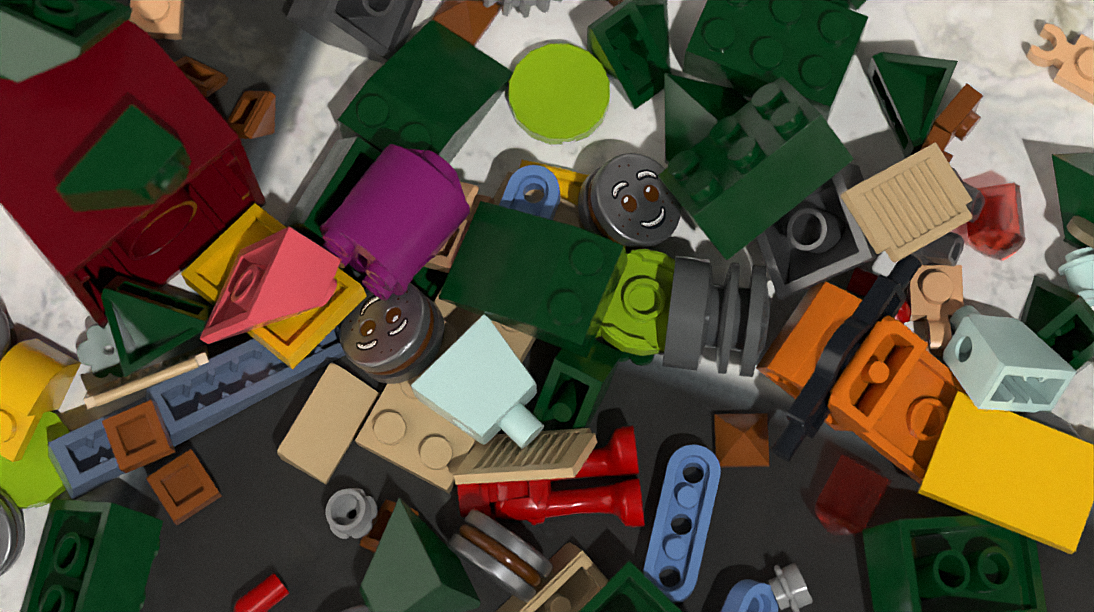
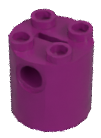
[319,144,470,301]

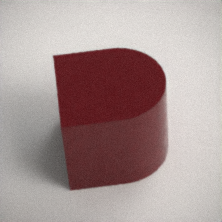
[0,20,266,327]

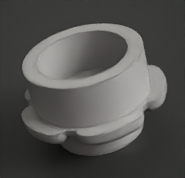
[326,488,377,539]
[768,563,813,612]

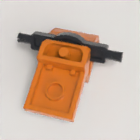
[756,254,968,485]

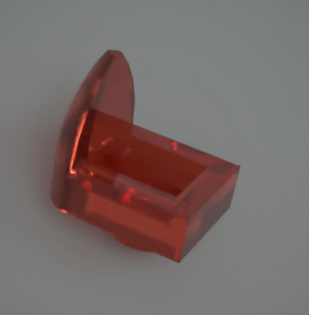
[967,183,1025,261]
[815,454,892,535]

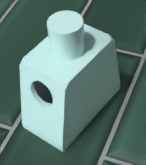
[943,305,1076,413]
[411,314,544,449]

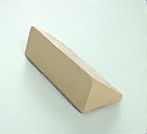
[277,362,380,485]
[496,543,609,612]

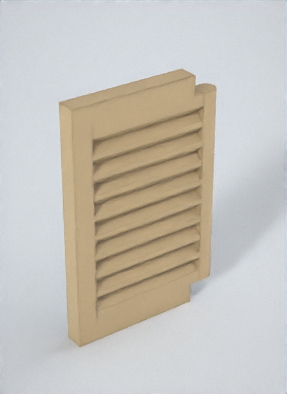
[840,142,972,263]
[84,344,210,409]
[453,428,597,485]

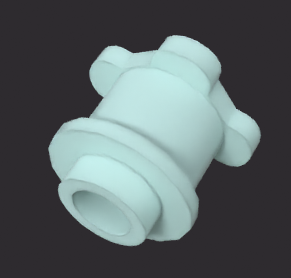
[1058,247,1094,307]

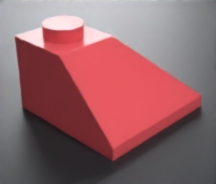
[199,227,341,344]

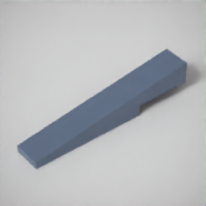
[48,321,345,500]

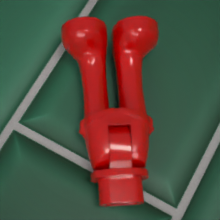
[457,425,645,527]

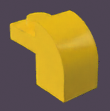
[0,338,81,462]

